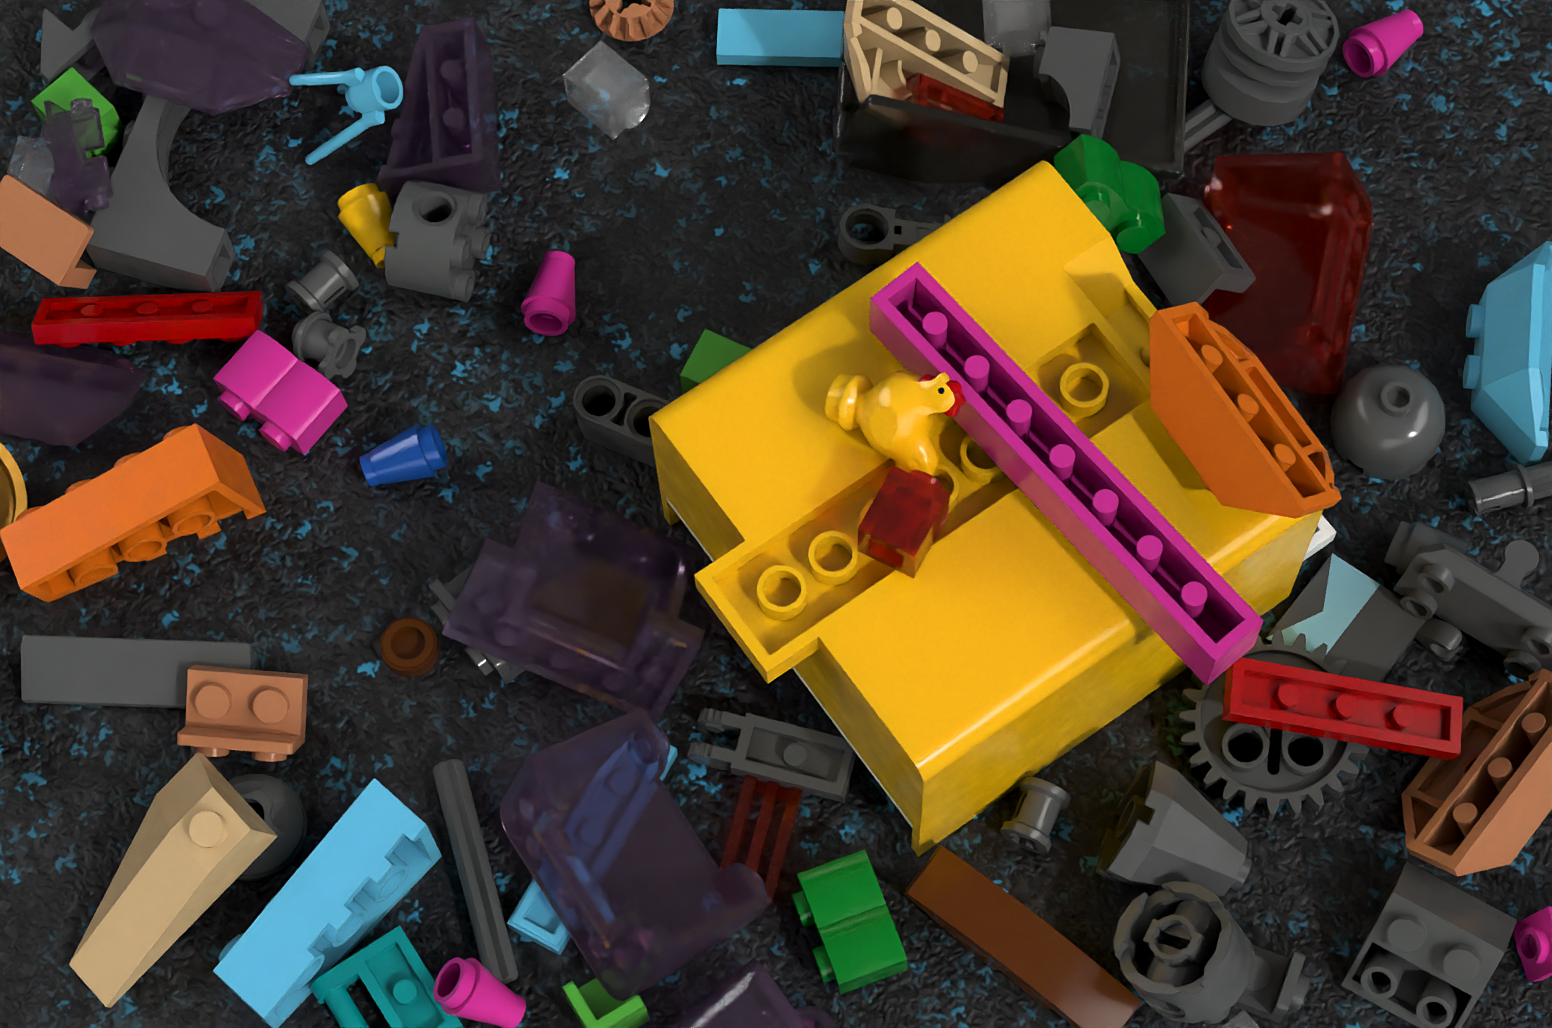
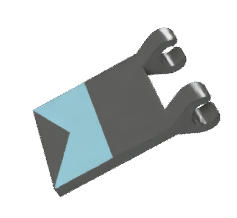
[1265,553,1463,682]

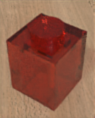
[858,465,950,579]

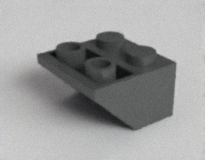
[1341,861,1517,1028]

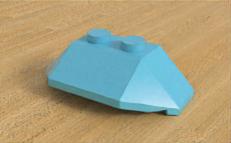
[1463,241,1552,468]

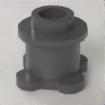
[291,311,366,380]

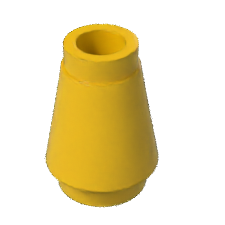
[337,183,396,268]

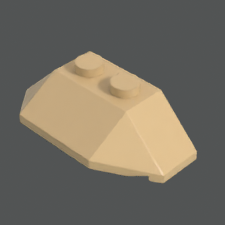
[843,0,1010,143]

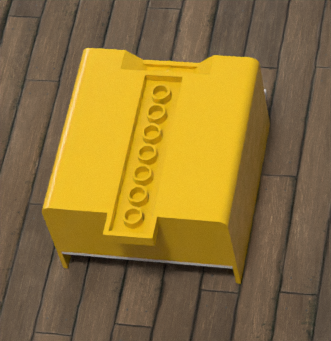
[648,160,1336,857]

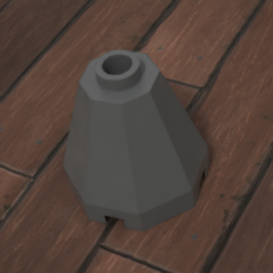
[1096,761,1252,897]

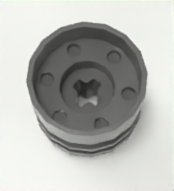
[1200,0,1340,127]

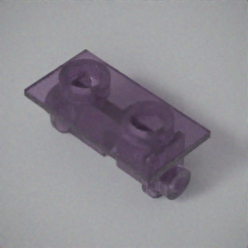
[42,98,113,219]

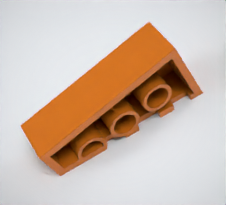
[0,423,266,603]

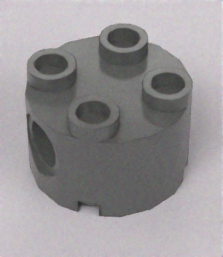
[384,179,491,302]
[1113,881,1255,1024]

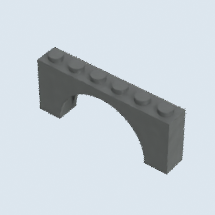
[85,0,331,293]

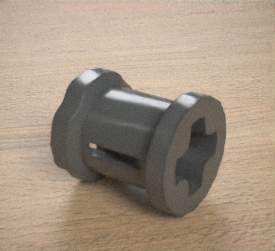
[285,250,359,316]
[1000,776,1071,854]

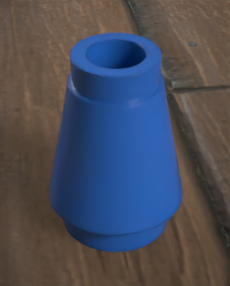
[360,423,448,487]

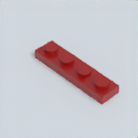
[31,291,264,348]
[1222,657,1463,760]

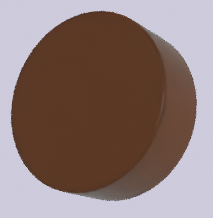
[380,617,440,677]

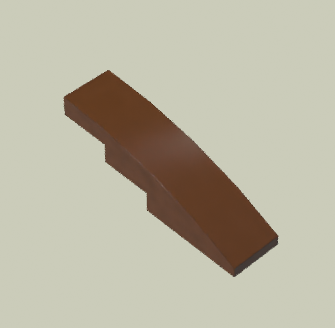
[903,846,1141,1028]

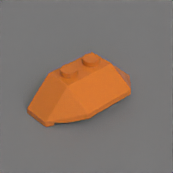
[1149,301,1342,519]

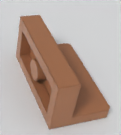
[0,175,97,289]

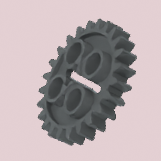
[1177,629,1369,821]

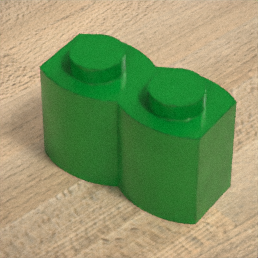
[1054,134,1166,254]
[791,849,908,995]

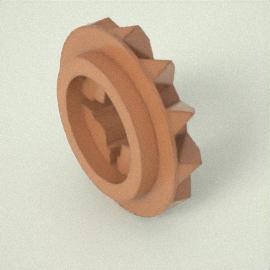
[589,0,674,41]

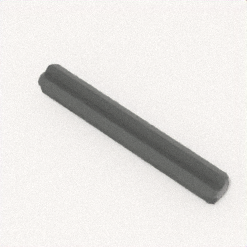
[432,759,518,984]

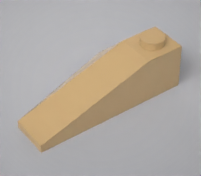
[69,752,278,1008]

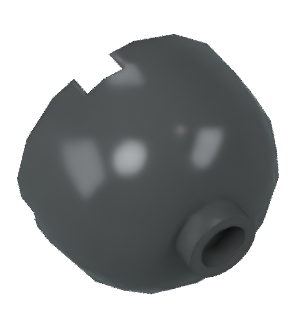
[1329,363,1445,480]

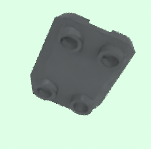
[1393,540,1552,681]

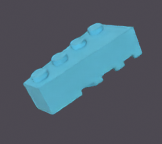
[213,778,442,1028]

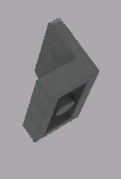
[1137,193,1257,307]

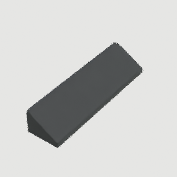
[21,635,258,709]

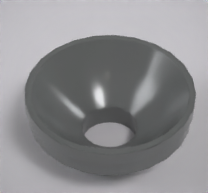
[228,774,308,881]

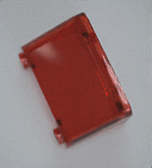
[1203,152,1373,394]

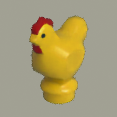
[825,370,966,482]

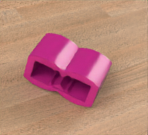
[213,329,348,455]

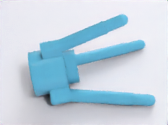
[289,66,403,165]

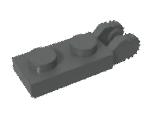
[687,708,858,803]

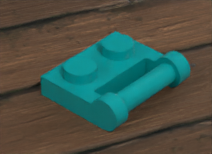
[310,925,464,1028]

